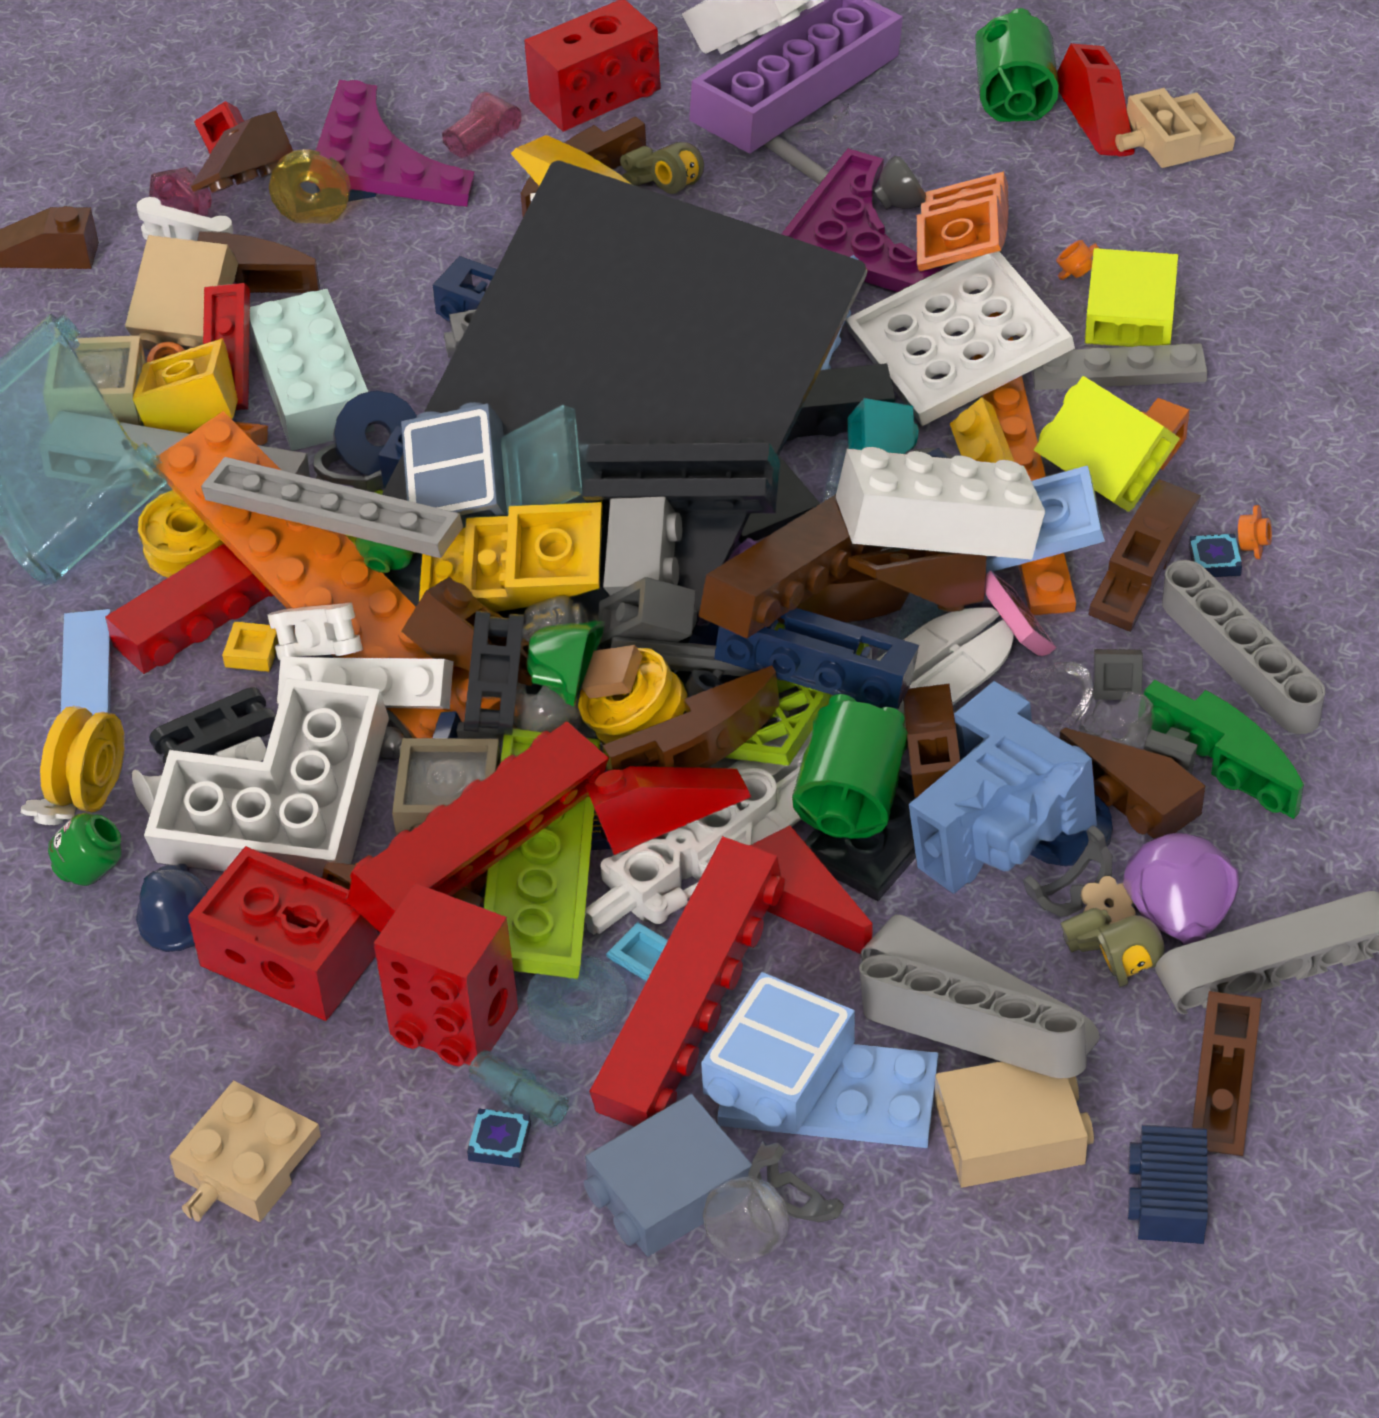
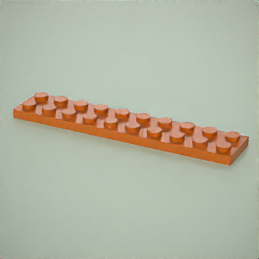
[151,411,501,758]

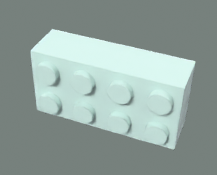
[250,289,375,451]

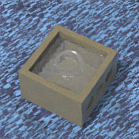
[392,738,501,836]

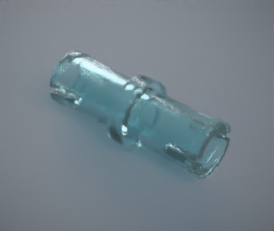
[469,1050,569,1128]

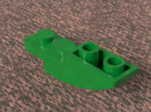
[1141,679,1304,819]

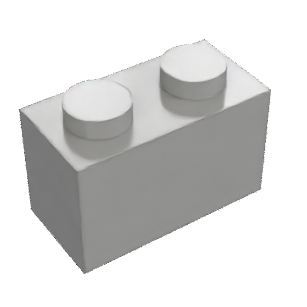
[603,497,682,596]

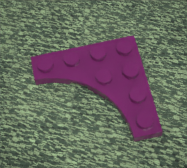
[309,79,475,207]
[781,148,943,292]

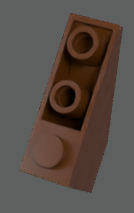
[191,110,295,194]
[401,576,535,686]
[903,683,960,799]
[1059,727,1206,839]

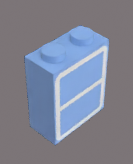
[701,972,855,1134]

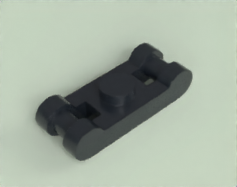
[464,610,524,735]
[149,687,276,765]

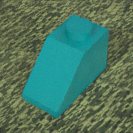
[848,398,919,454]

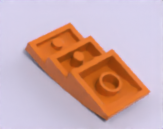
[916,171,1009,272]

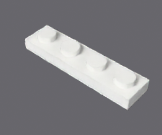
[277,657,453,709]

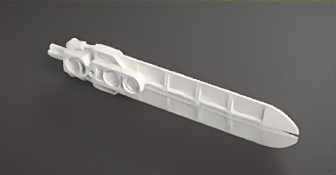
[584,608,1014,935]

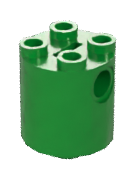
[975,8,1059,122]
[792,694,908,839]

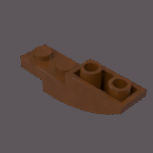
[520,116,646,217]
[1088,479,1201,632]
[603,665,780,771]

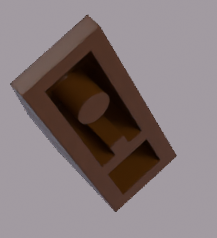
[0,206,99,269]
[847,548,987,612]
[1192,991,1262,1156]

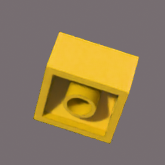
[132,338,238,434]

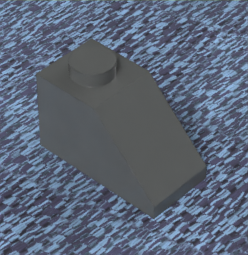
[598,577,697,648]

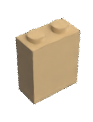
[125,235,238,350]
[934,1061,1094,1188]

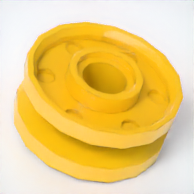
[138,490,224,577]
[578,648,687,745]
[40,706,125,813]

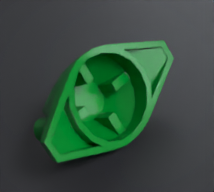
[527,621,605,707]

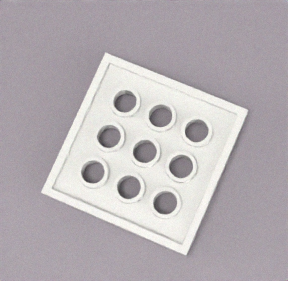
[845,251,1075,426]

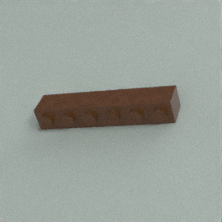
[699,494,888,639]

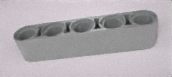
[1162,560,1325,734]
[1155,891,1379,1015]
[861,914,1100,1056]
[859,954,1087,1078]

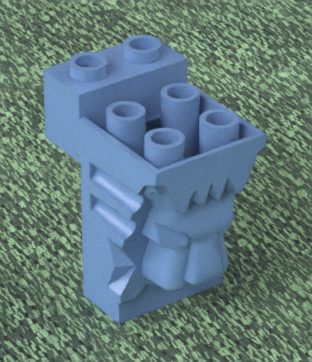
[909,681,1097,894]

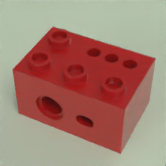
[524,0,661,132]
[188,846,378,1021]
[374,883,518,1069]

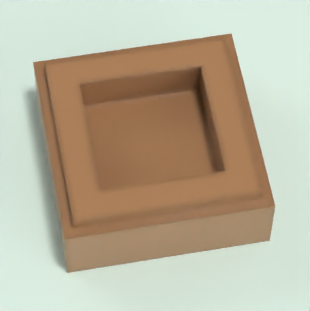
[582,645,642,698]

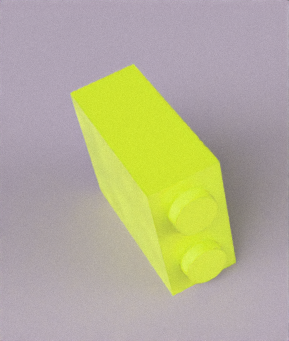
[1085,248,1178,347]
[1034,376,1180,512]

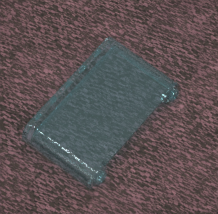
[0,313,168,586]

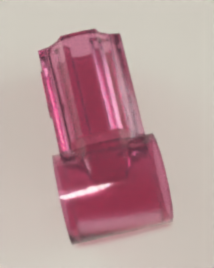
[442,91,522,158]

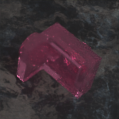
[149,167,212,217]

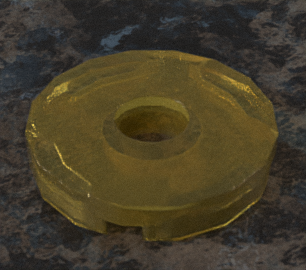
[269,149,351,224]

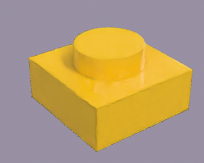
[222,622,279,672]

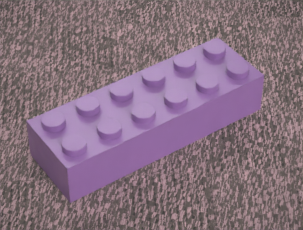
[689,0,903,154]

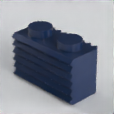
[1128,1124,1208,1244]

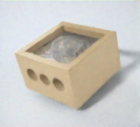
[46,335,146,426]

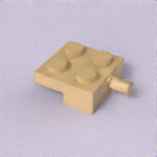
[1115,88,1235,168]
[170,1080,321,1222]

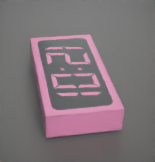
[984,571,1056,656]

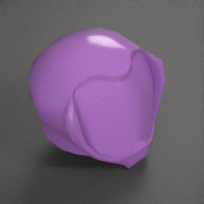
[1123,833,1240,945]

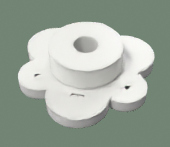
[21,799,76,825]

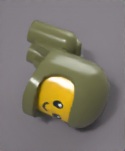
[620,142,704,194]
[1060,908,1165,988]

